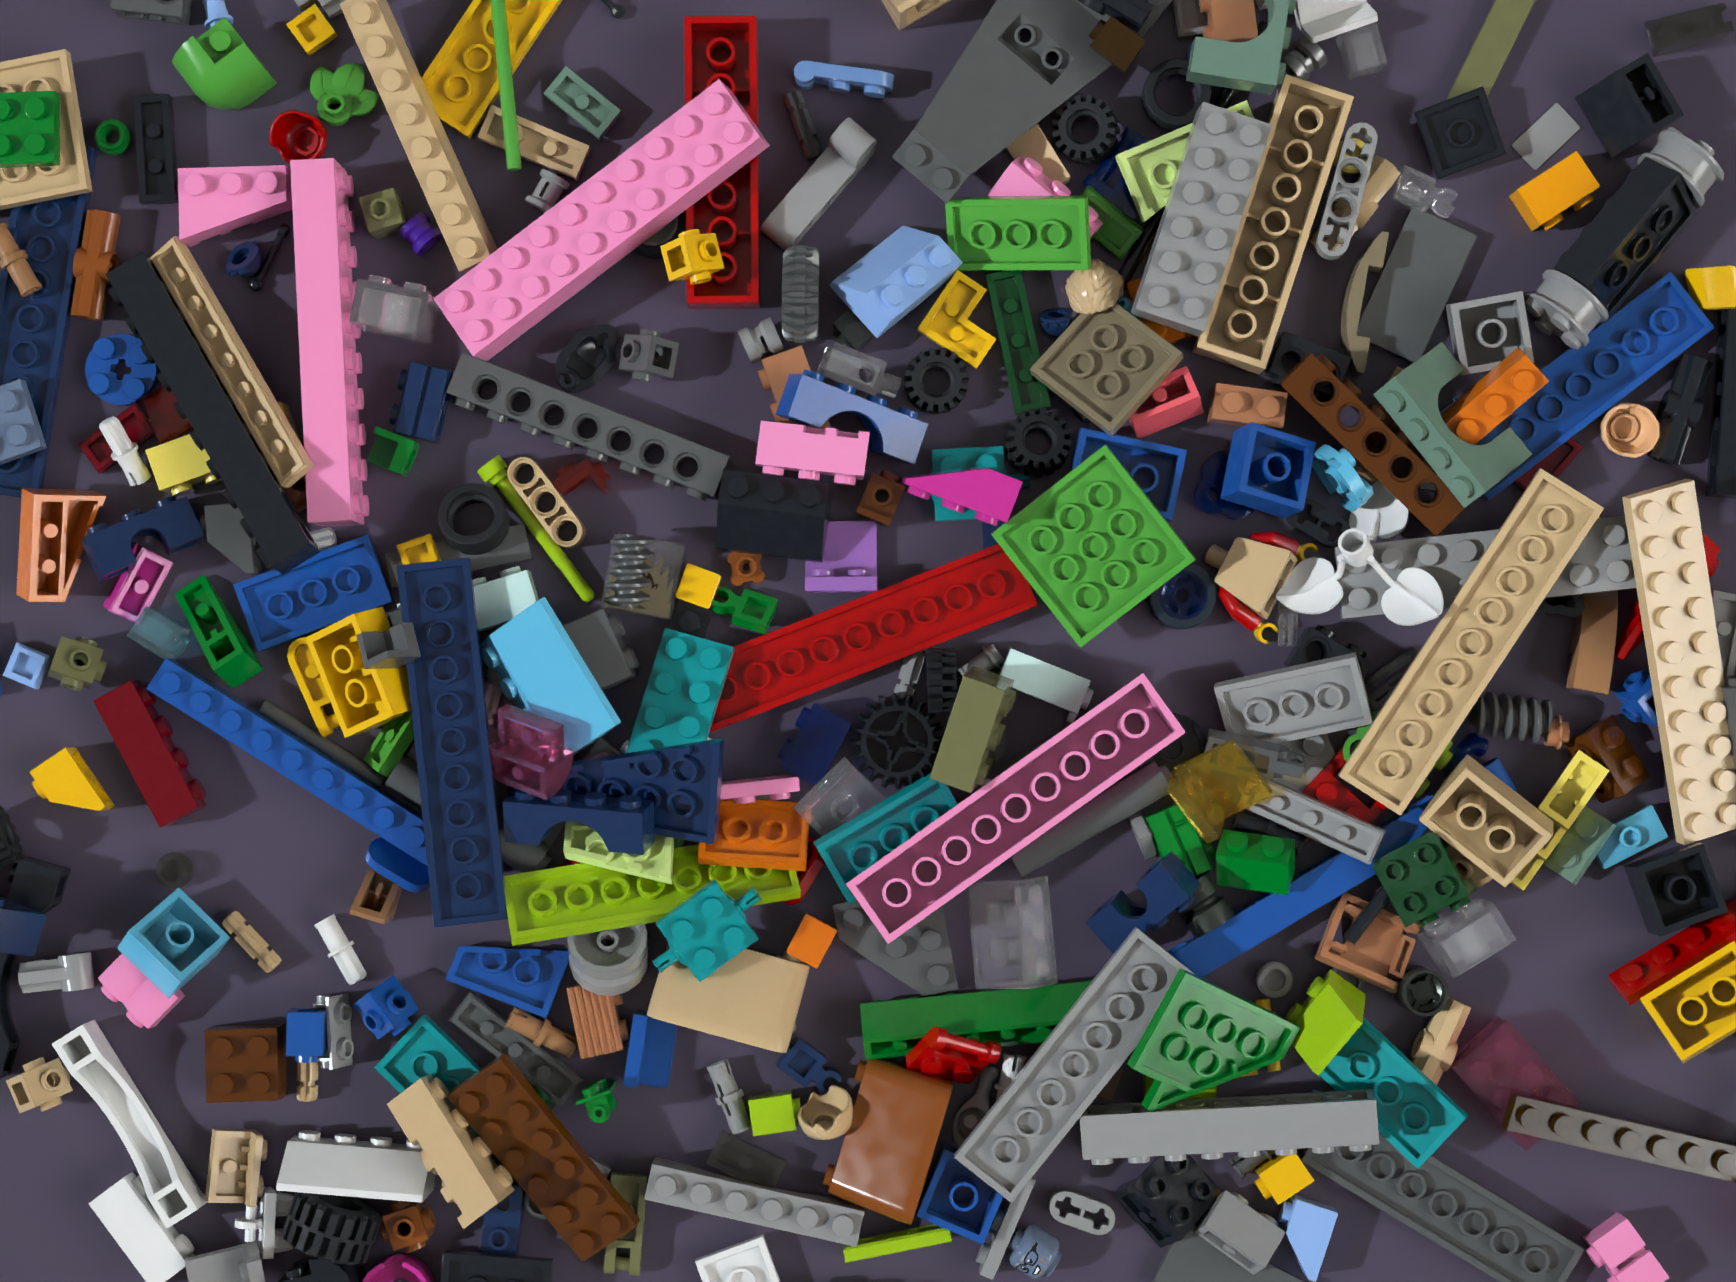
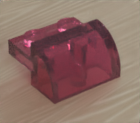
[489,704,574,800]

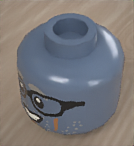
[1007,1224,1062,1279]

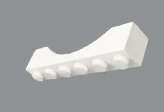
[52,1020,207,1229]

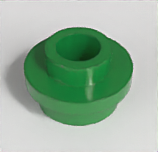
[94,119,131,155]

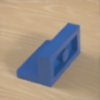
[623,1010,678,1088]

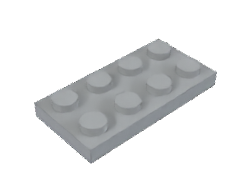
[1214,652,1373,744]

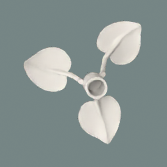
[1275,480,1444,626]

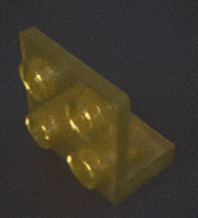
[1166,740,1272,844]

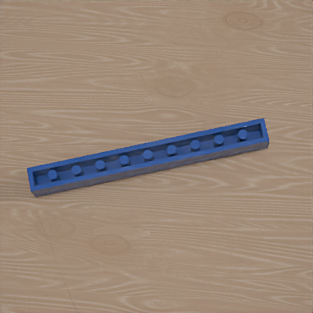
[146,658,428,866]

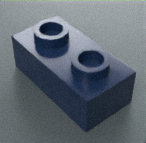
[480,1180,525,1255]

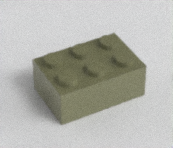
[930,666,1017,793]

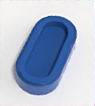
[365,837,430,893]

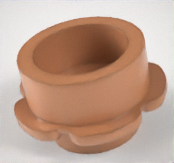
[1543,714,1570,750]

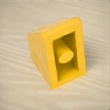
[30,747,115,811]

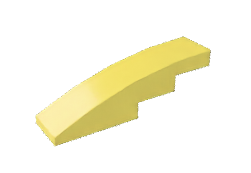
[1510,750,1609,892]

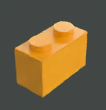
[1509,151,1600,231]

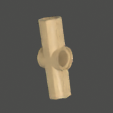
[1310,155,1401,251]
[1411,997,1471,1085]

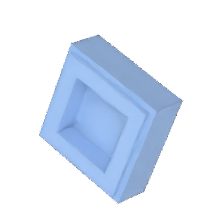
[2,642,53,689]

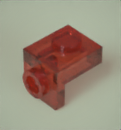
[552,458,611,497]

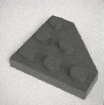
[832,900,959,996]

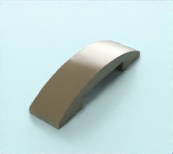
[1340,231,1389,377]

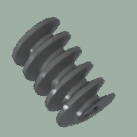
[604,533,657,609]
[1472,692,1553,743]

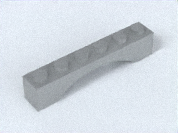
[644,1157,865,1247]

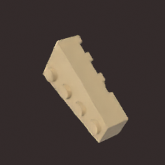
[387,1074,515,1229]

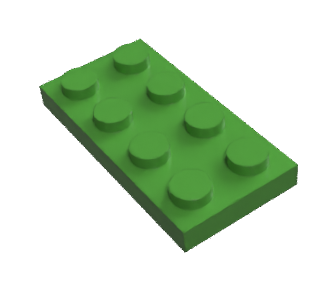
[945,195,1091,270]

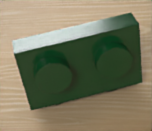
[1373,832,1477,928]

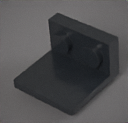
[1113,1155,1221,1248]

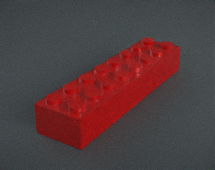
[684,15,760,309]

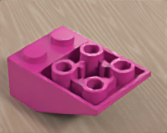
[903,467,1023,526]

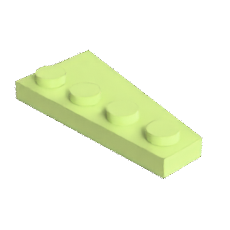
[1115,100,1254,223]

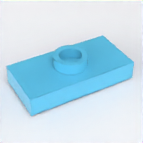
[1596,805,1668,869]

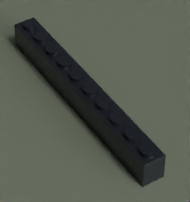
[106,252,321,575]

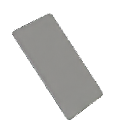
[1512,103,1580,170]

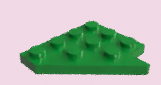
[1127,968,1301,1112]

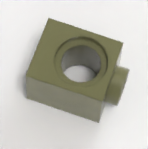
[359,188,408,239]

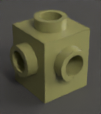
[47,636,107,691]

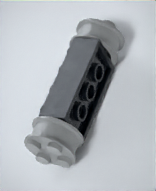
[1524,127,1724,350]

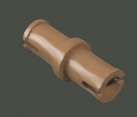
[0,223,42,297]
[505,1007,578,1059]

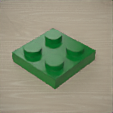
[0,91,60,168]

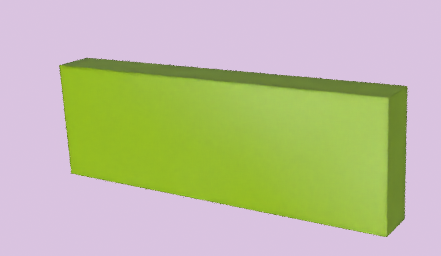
[843,1224,952,1263]

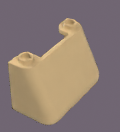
[647,943,810,1053]

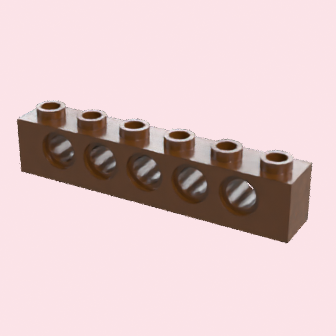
[1279,352,1466,536]

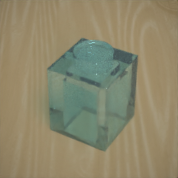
[127,606,191,659]

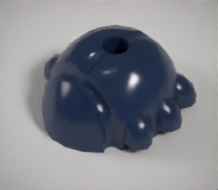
[225,240,263,277]
[1040,308,1080,336]

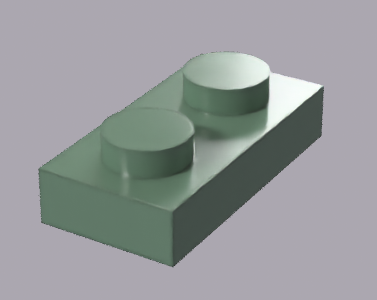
[543,66,622,141]
[1543,806,1616,885]

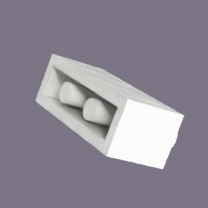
[88,1172,195,1282]

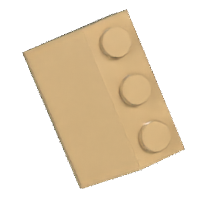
[1419,754,1553,887]

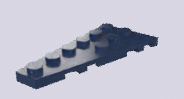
[507,738,724,844]

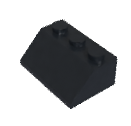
[716,469,833,563]

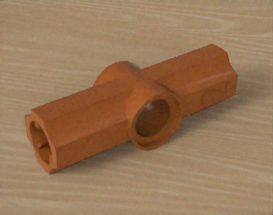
[70,209,121,321]

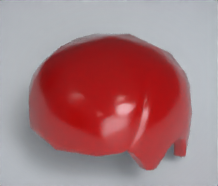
[269,110,327,163]

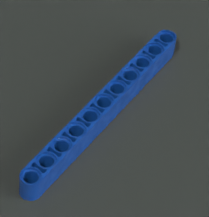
[1167,757,1516,978]

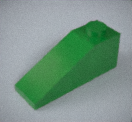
[174,574,263,689]

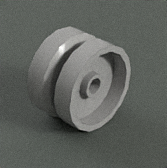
[567,924,649,996]

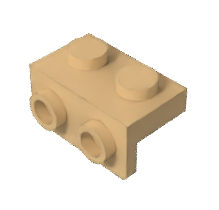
[205,1128,267,1207]

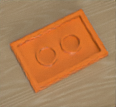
[698,798,811,871]

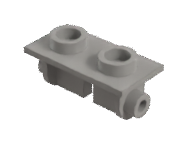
[313,993,354,1070]

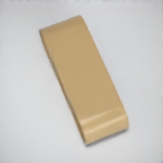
[507,457,586,549]

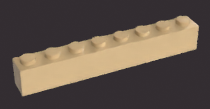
[339,0,497,272]

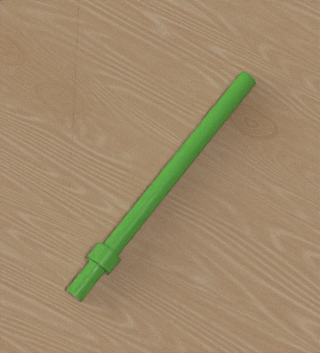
[488,0,522,171]

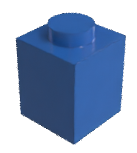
[286,1008,327,1063]

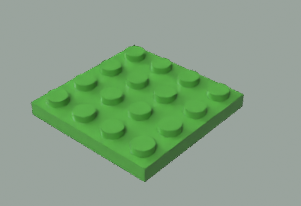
[991,444,1196,648]

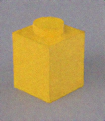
[1254,1154,1314,1205]

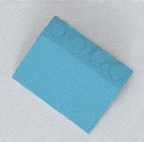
[480,597,621,765]

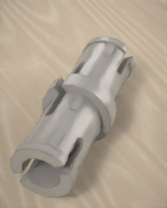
[706,1059,752,1135]

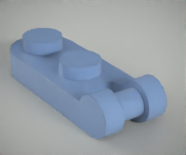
[794,61,894,98]

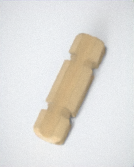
[222,911,282,973]
[297,1061,319,1102]

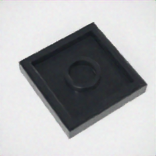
[1413,86,1506,180]

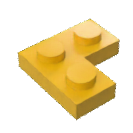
[917,270,996,370]

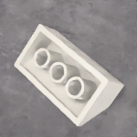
[276,1130,435,1203]

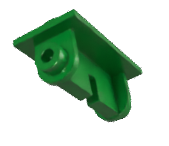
[576,1078,618,1123]

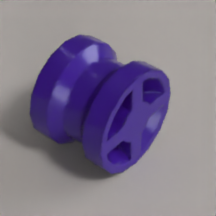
[398,211,443,257]

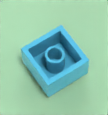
[117,888,230,998]

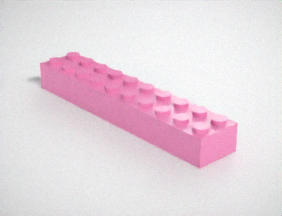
[433,79,770,361]
[290,158,369,527]
[846,673,1186,944]

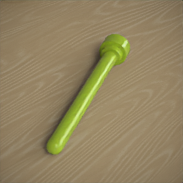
[477,455,594,602]

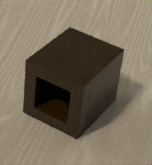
[1089,16,1146,73]

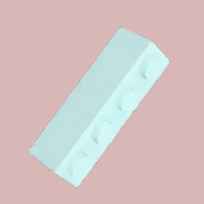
[389,566,539,633]

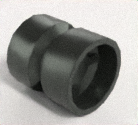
[1182,871,1234,938]
[1393,965,1449,1017]

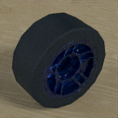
[1147,563,1217,629]

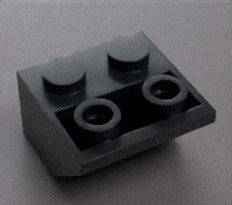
[1575,53,1684,159]

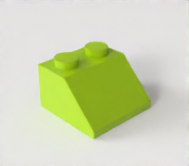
[1285,969,1366,1076]

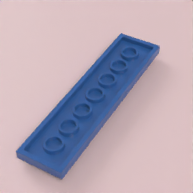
[1475,271,1715,502]

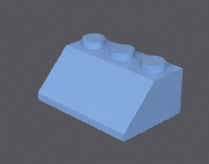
[829,226,963,338]

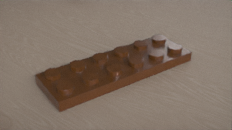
[447,1053,640,1262]

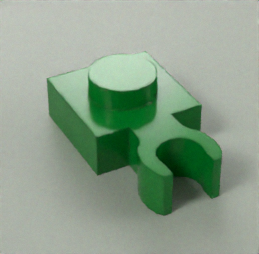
[712,587,778,634]

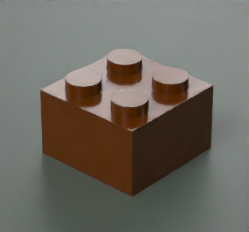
[204,1023,288,1103]

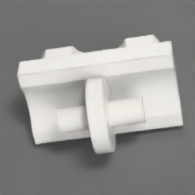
[235,1187,294,1259]

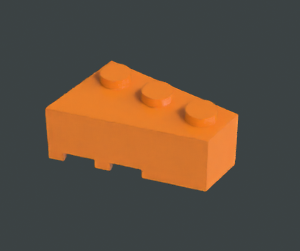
[16,488,106,602]

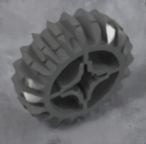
[781,245,820,343]

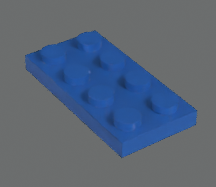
[233,534,394,652]

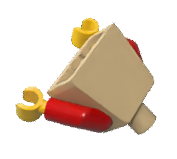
[1205,531,1318,644]

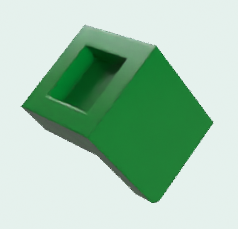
[367,426,420,478]

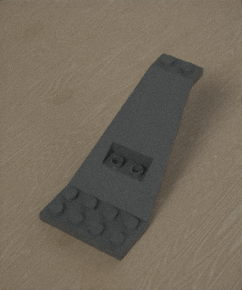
[892,0,1173,204]

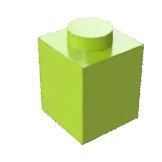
[748,1089,801,1136]

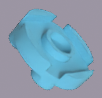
[1312,445,1374,511]

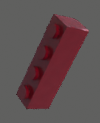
[93,680,207,828]

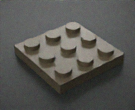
[1030,303,1183,437]

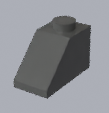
[200,503,262,575]

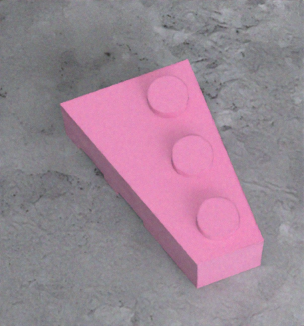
[178,165,292,247]
[755,421,870,486]

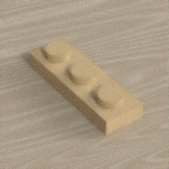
[478,104,591,181]

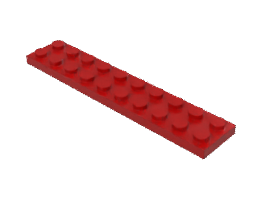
[709,544,1038,733]

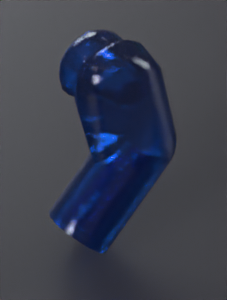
[1443,733,1489,776]

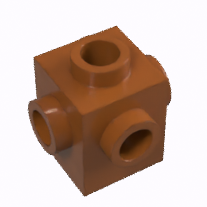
[380,1201,436,1253]

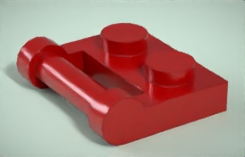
[1301,747,1387,824]
[906,1026,1001,1084]

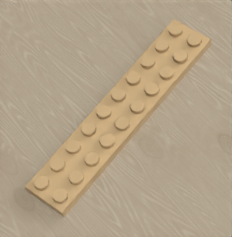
[1338,469,1604,816]
[1622,479,1736,845]

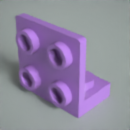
[805,521,877,593]

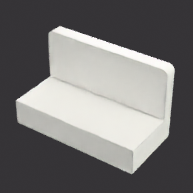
[1294,0,1378,43]

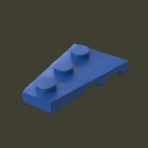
[445,946,569,1019]

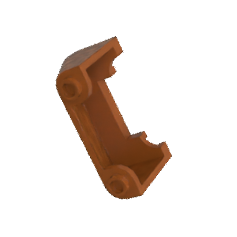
[823,1058,953,1225]

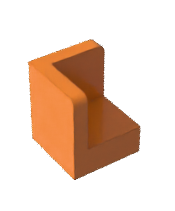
[787,913,838,969]

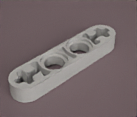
[1315,122,1378,260]

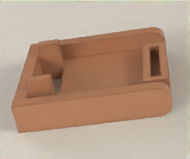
[1315,892,1420,993]

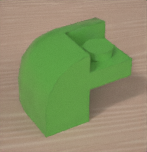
[172,17,277,111]

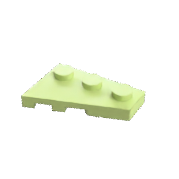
[563,821,674,884]

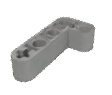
[760,117,877,251]

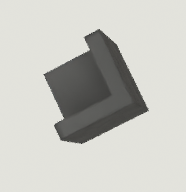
[357,622,421,669]

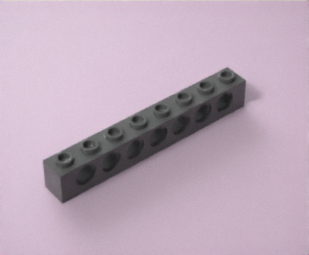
[446,353,731,502]

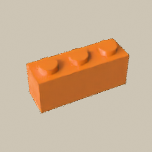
[1441,347,1549,445]

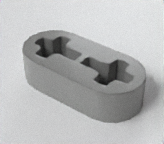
[1048,1188,1116,1235]

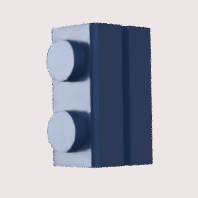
[389,362,454,444]

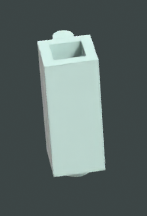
[999,649,1094,724]

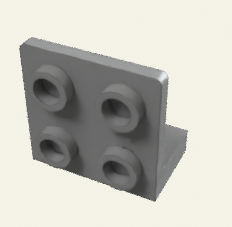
[185,1241,265,1282]

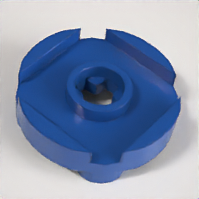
[85,334,160,406]

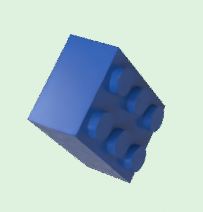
[1069,428,1187,523]

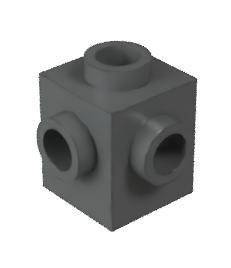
[619,329,679,383]

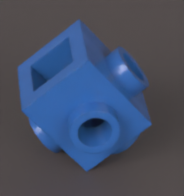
[1614,670,1658,727]
[353,975,419,1040]

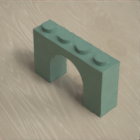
[1186,0,1297,95]
[1373,342,1532,508]

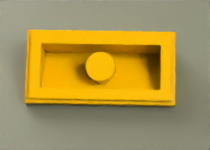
[1685,265,1736,310]

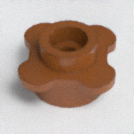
[727,552,765,586]

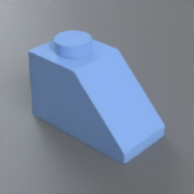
[1278,1194,1338,1282]

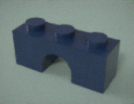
[82,496,204,583]
[1086,851,1200,954]

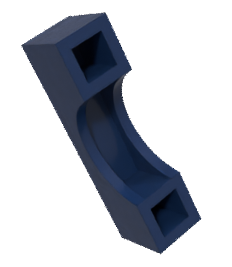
[503,786,655,855]

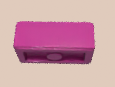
[103,543,174,625]

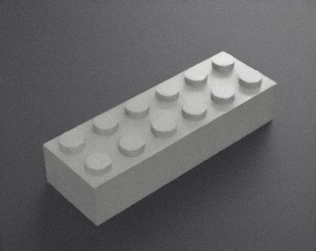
[1130,102,1272,337]

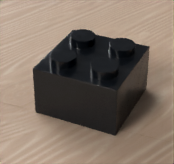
[1624,842,1728,936]

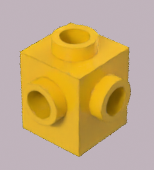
[660,229,724,285]

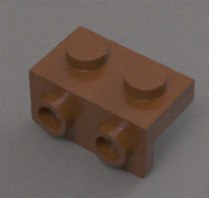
[1565,714,1650,803]

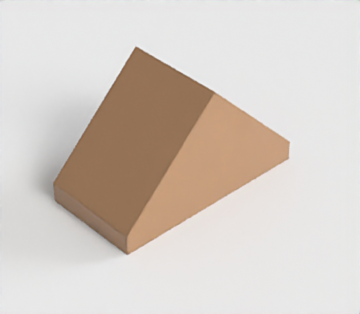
[349,867,403,924]

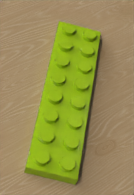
[504,844,801,946]

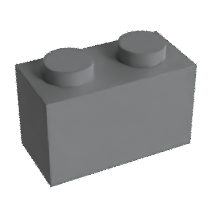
[1194,1190,1286,1275]

